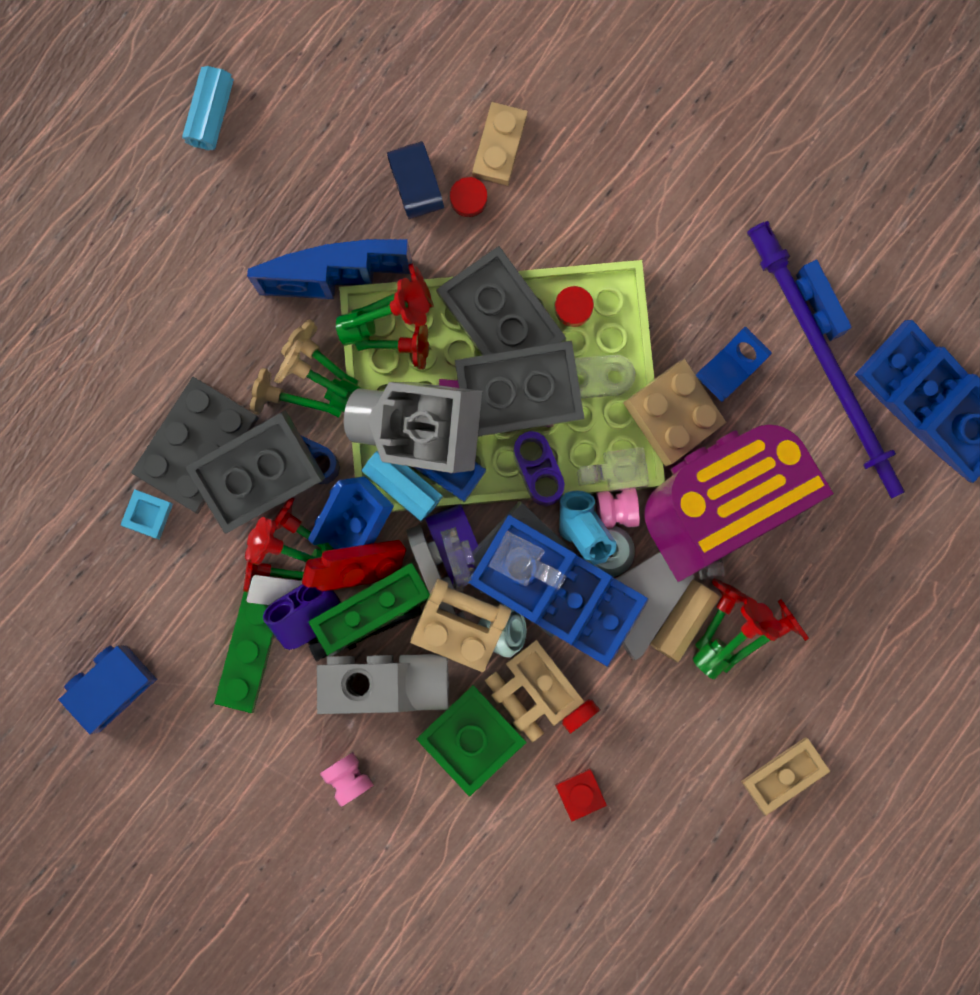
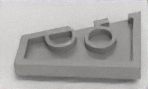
[406,525,466,619]

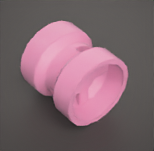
[596,489,640,529]
[320,752,374,807]

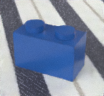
[58,645,157,735]

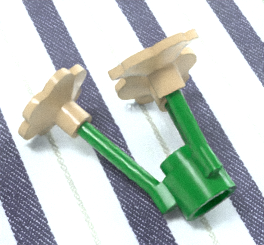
[250,319,364,418]

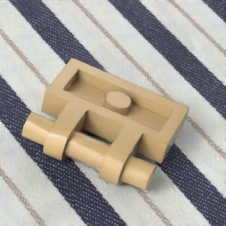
[484,640,584,742]

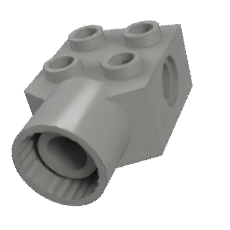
[344,382,482,473]
[317,654,449,714]

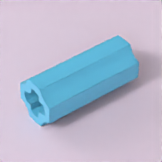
[182,66,234,150]
[361,451,443,522]

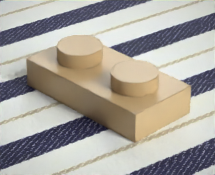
[472,102,528,186]
[741,738,830,816]

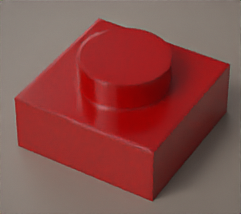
[555,768,607,822]

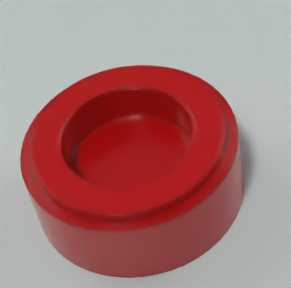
[450,177,487,217]
[555,286,594,327]
[562,699,600,734]

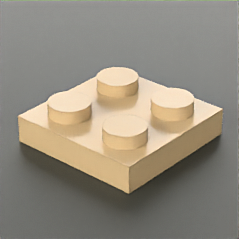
[623,359,727,466]

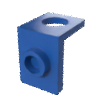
[696,327,772,402]

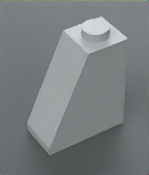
[616,552,694,660]

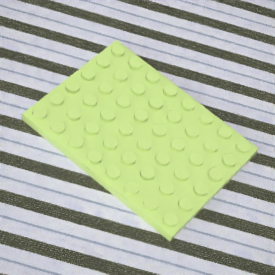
[339,260,665,512]

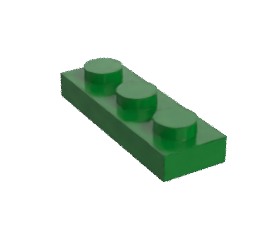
[308,563,430,657]
[214,592,274,713]

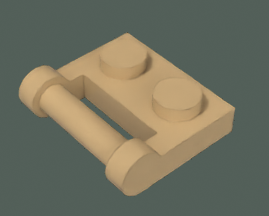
[410,578,512,673]

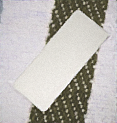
[246,575,302,605]

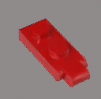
[302,540,406,591]

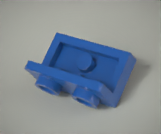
[308,477,394,549]

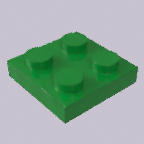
[416,685,527,797]

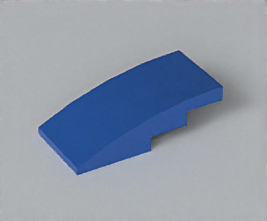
[247,239,412,299]
[854,320,980,483]
[468,515,649,667]

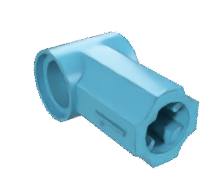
[559,490,616,565]

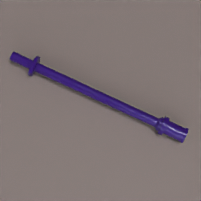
[747,221,905,499]

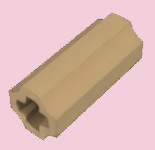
[650,579,720,662]

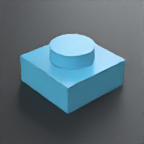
[120,489,173,540]

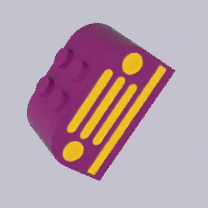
[645,425,834,582]

